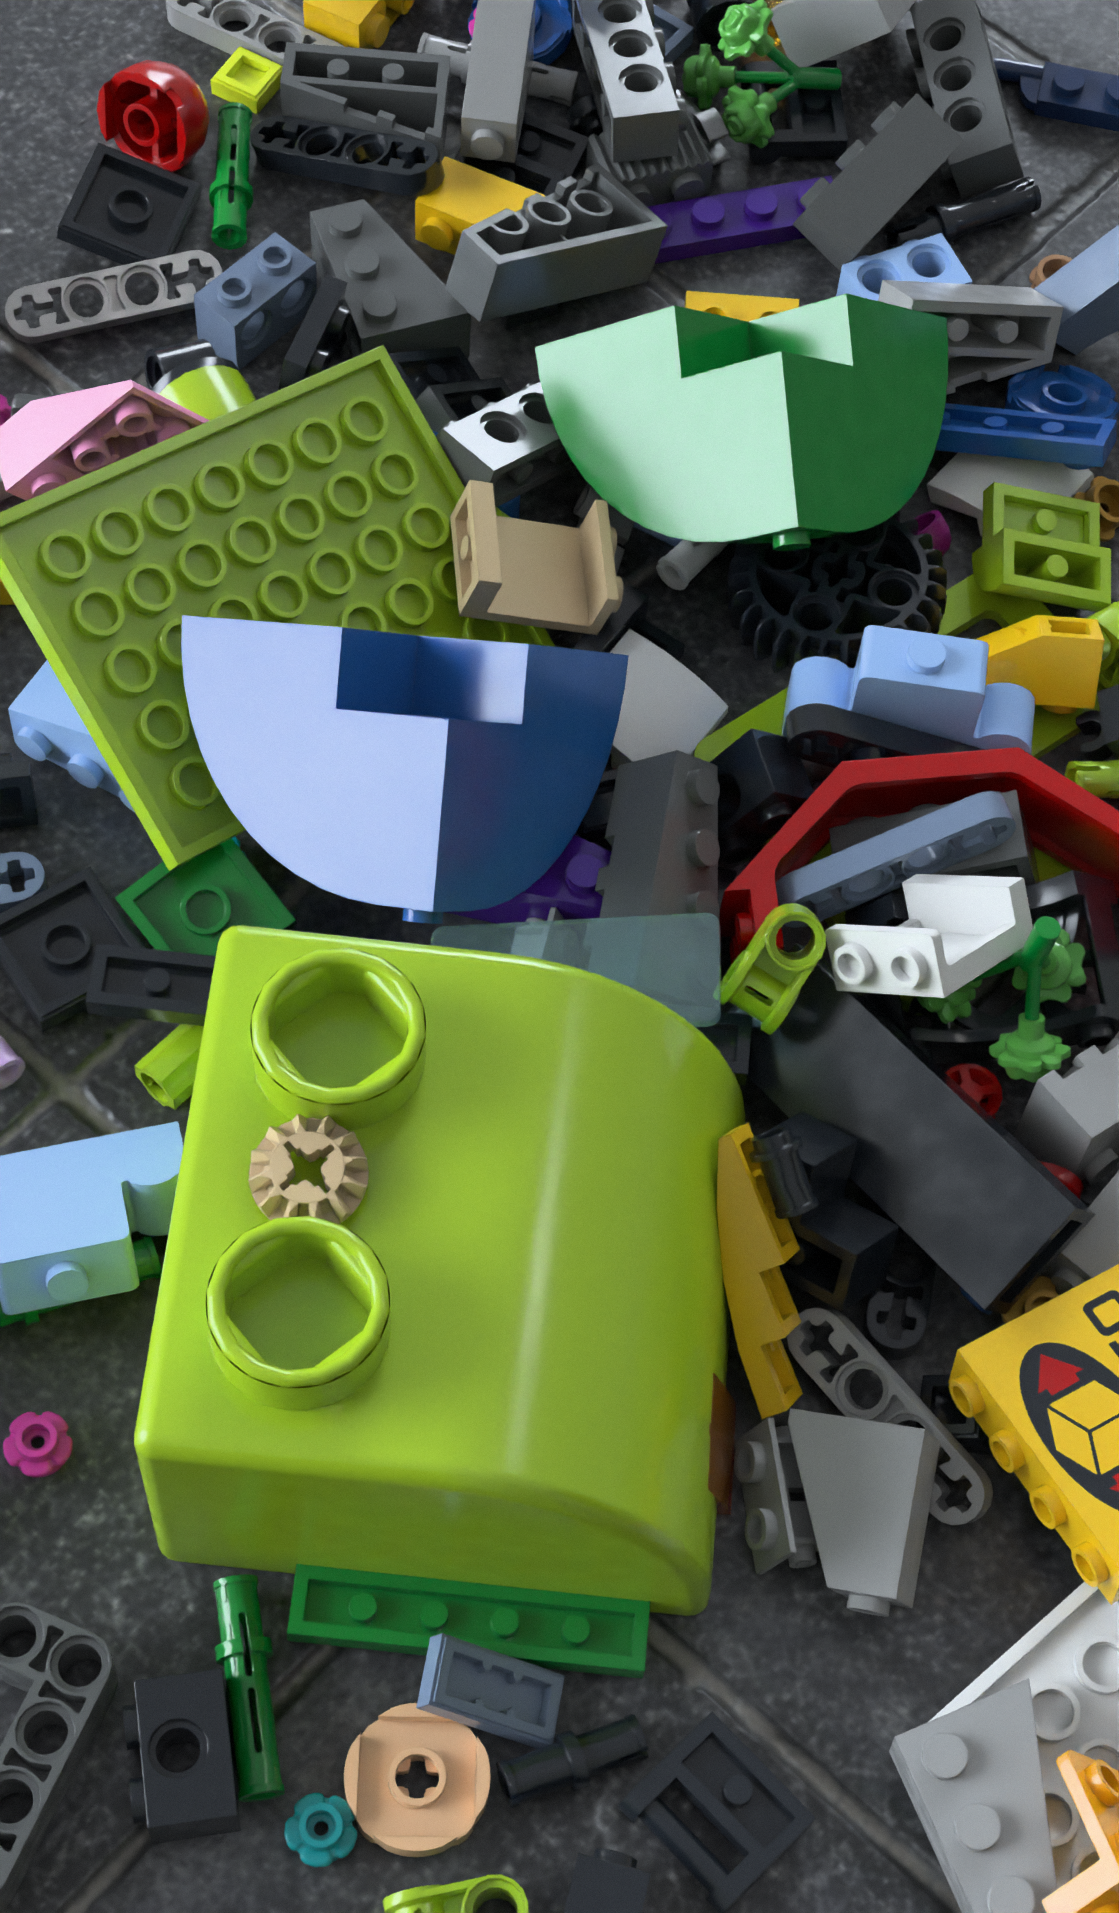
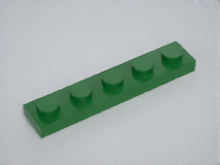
[287,1564,650,1679]

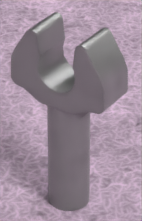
[675,89,731,166]

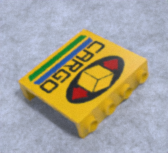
[948,1264,1119,1605]

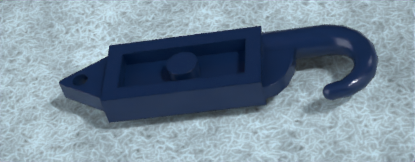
[993,58,1119,132]

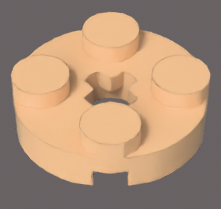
[344,1703,491,1857]

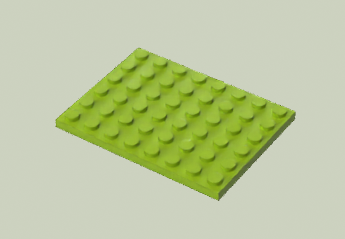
[0,345,555,871]

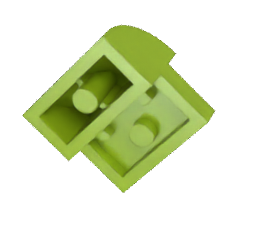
[972,482,1111,612]

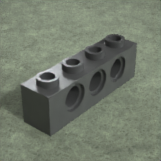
[572,0,688,163]
[905,0,1024,199]
[436,382,576,508]

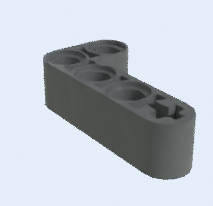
[0,1602,118,1913]

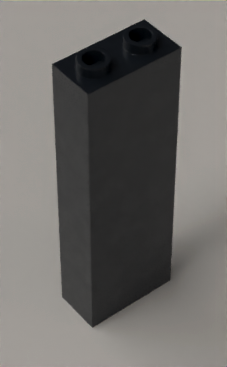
[728,943,1096,1314]

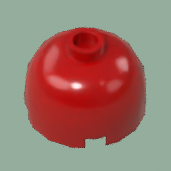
[97,60,210,172]

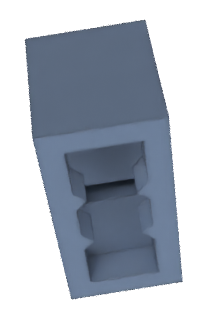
[194,232,317,370]

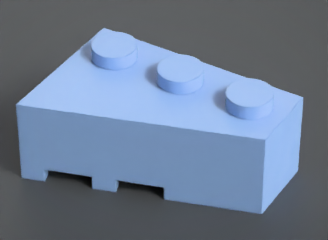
[8,660,135,812]

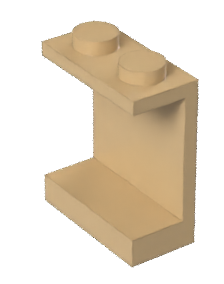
[450,480,623,635]

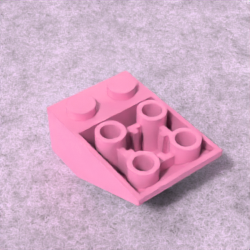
[0,380,210,501]

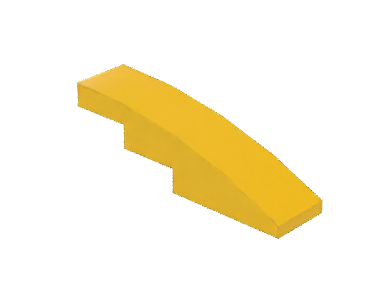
[716,1123,803,1419]

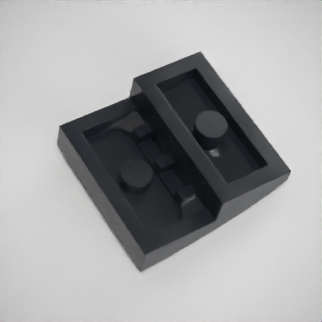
[454,112,589,197]
[388,346,513,433]

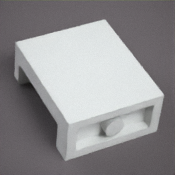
[825,874,1033,998]

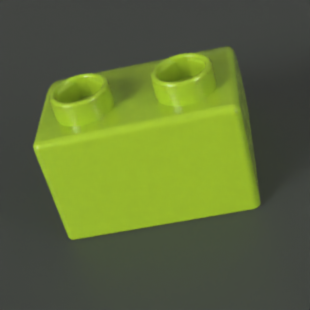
[134,925,745,1616]

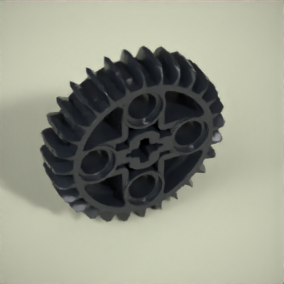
[727,510,948,673]

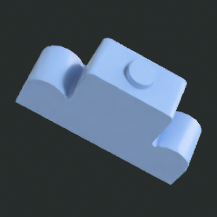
[781,625,1035,755]
[0,1121,183,1315]

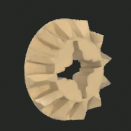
[248,1114,369,1224]

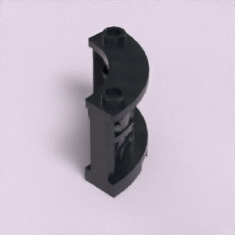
[845,870,1119,1064]

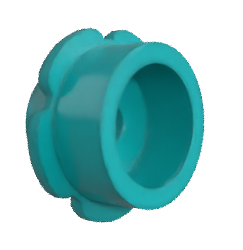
[284,1792,357,1867]

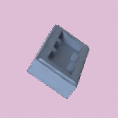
[416,1633,565,1749]

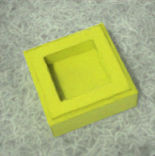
[211,46,283,115]

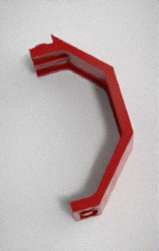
[718,747,1119,991]

